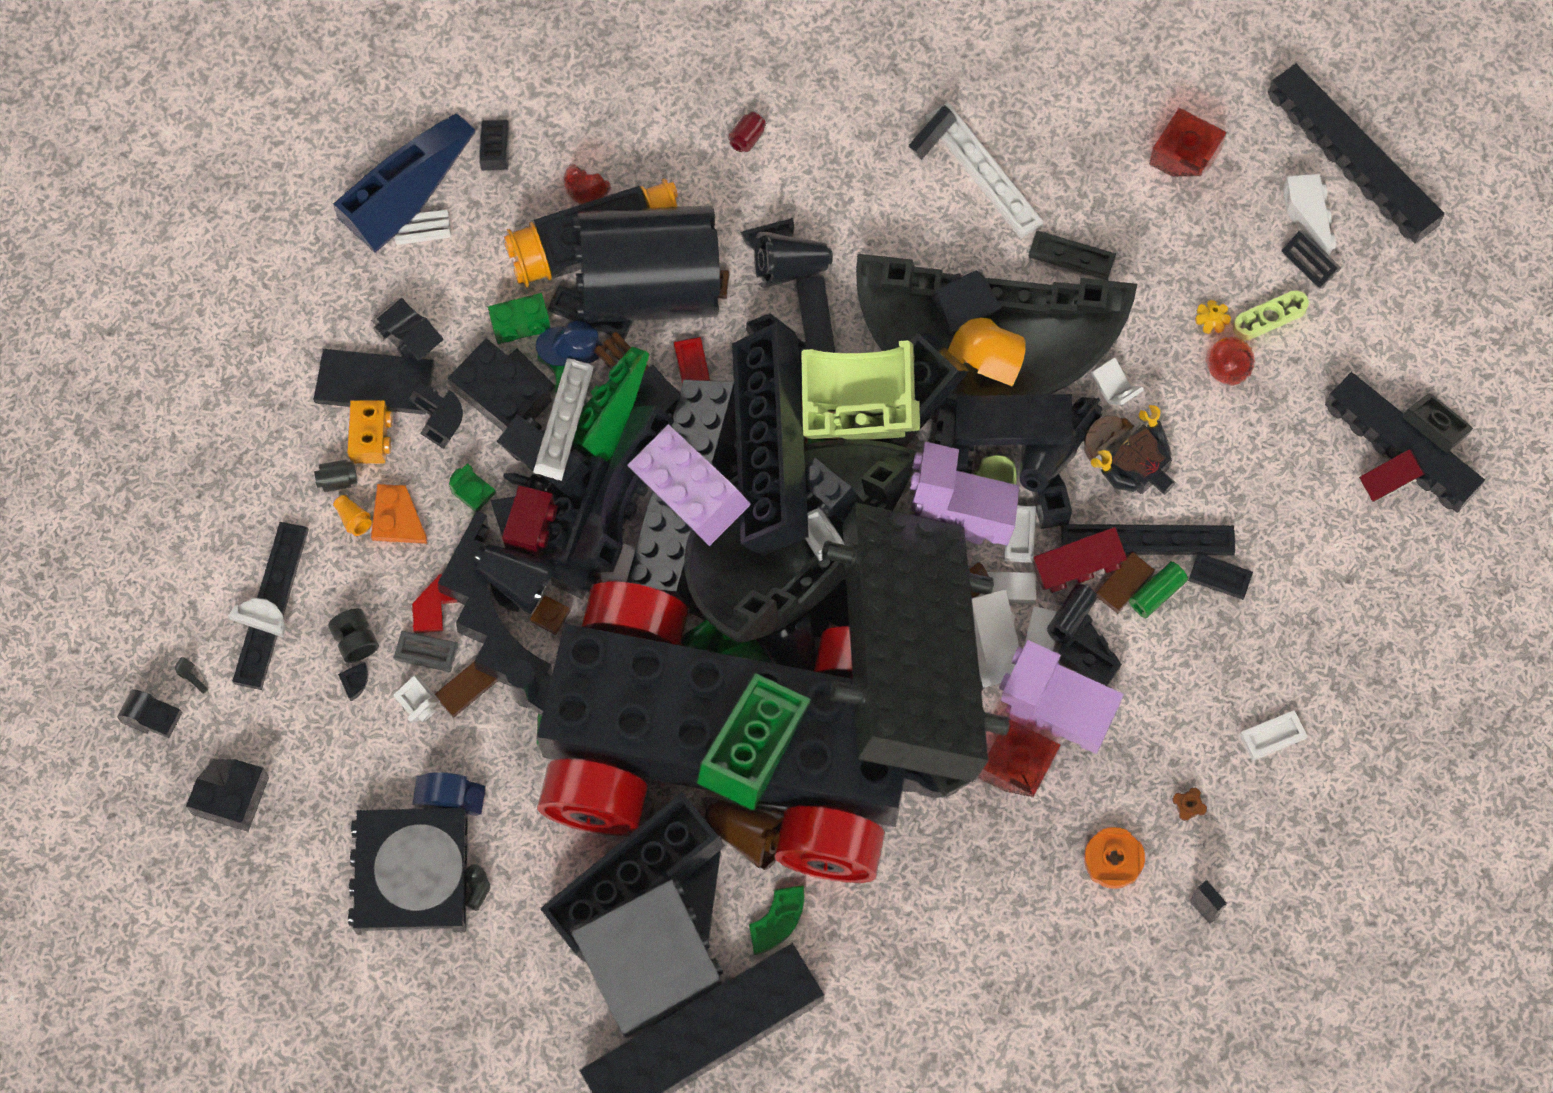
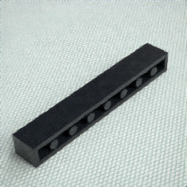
[1267,63,1445,244]

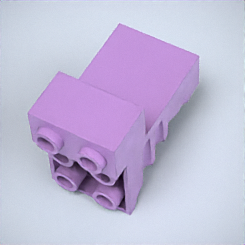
[910,442,1019,546]
[999,640,1124,754]

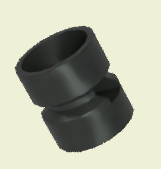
[328,608,379,663]

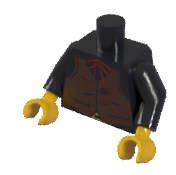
[1091,405,1175,495]

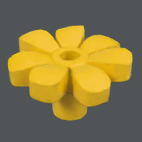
[1195,300,1231,334]

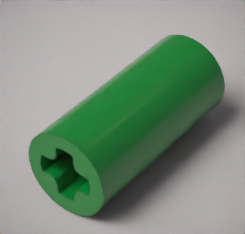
[1129,561,1188,619]

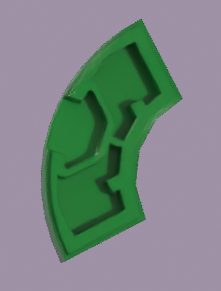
[749,885,804,955]

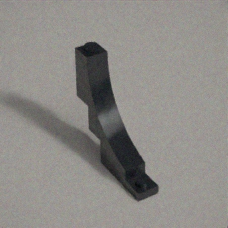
[438,511,552,687]

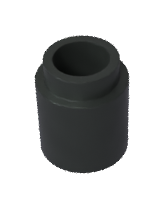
[314,460,358,492]

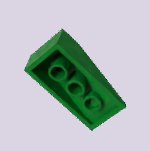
[697,673,811,810]

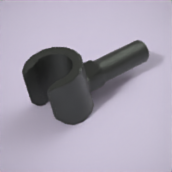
[175,657,208,694]

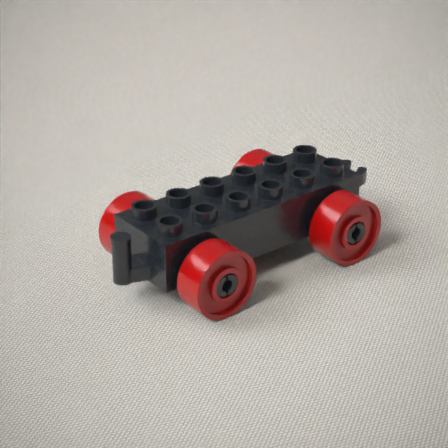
[506,581,959,883]

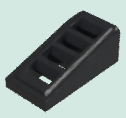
[479,120,509,171]

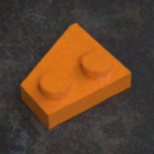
[371,484,428,544]

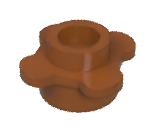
[1172,787,1207,821]

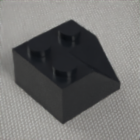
[186,759,269,832]

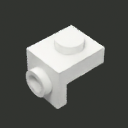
[393,675,440,723]

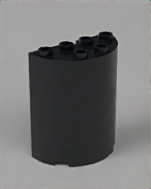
[573,205,720,323]

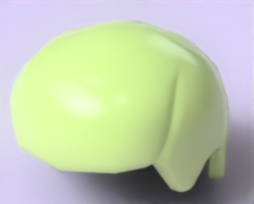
[974,455,1017,485]

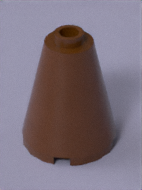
[705,800,784,870]

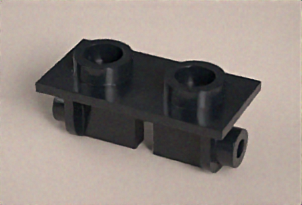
[1072,397,1103,448]

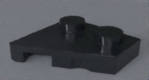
[1058,614,1122,686]

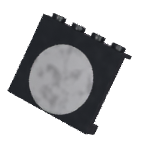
[348,808,468,935]

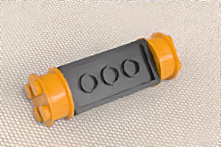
[504,178,678,288]

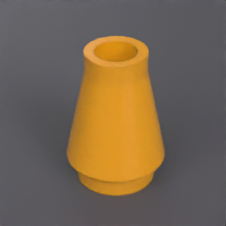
[333,495,372,536]

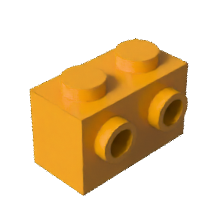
[347,401,393,463]

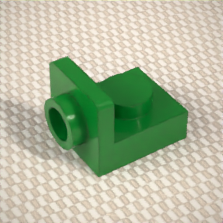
[449,463,496,512]

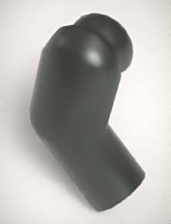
[465,864,491,911]

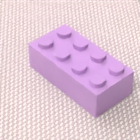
[628,424,751,546]

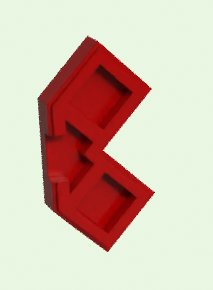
[412,574,458,634]

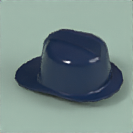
[536,320,602,366]

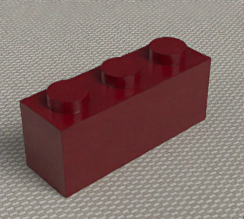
[1030,527,1127,593]

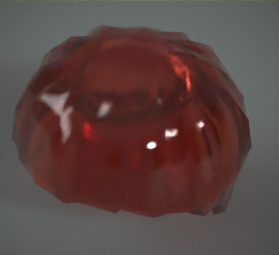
[563,164,612,205]
[1206,337,1256,386]

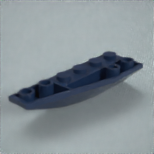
[333,113,476,253]

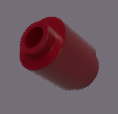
[728,112,766,152]

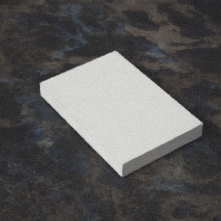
[972,589,1019,687]

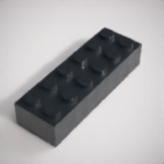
[540,792,725,962]

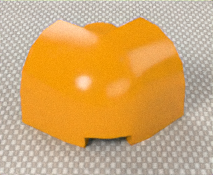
[948,317,1026,386]

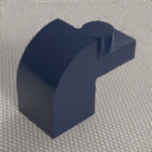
[412,772,486,816]

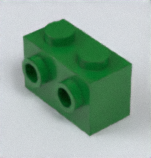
[487,293,551,345]

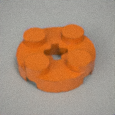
[1084,827,1145,889]

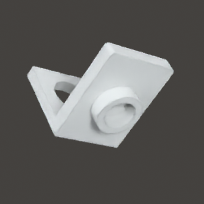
[1091,358,1144,405]

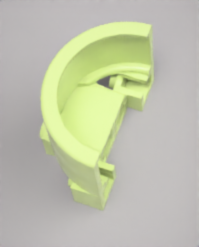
[802,341,920,440]

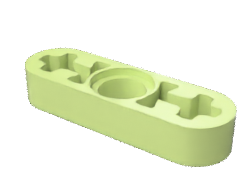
[1233,290,1309,340]

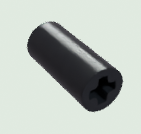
[1047,584,1097,643]

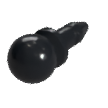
[503,473,552,493]

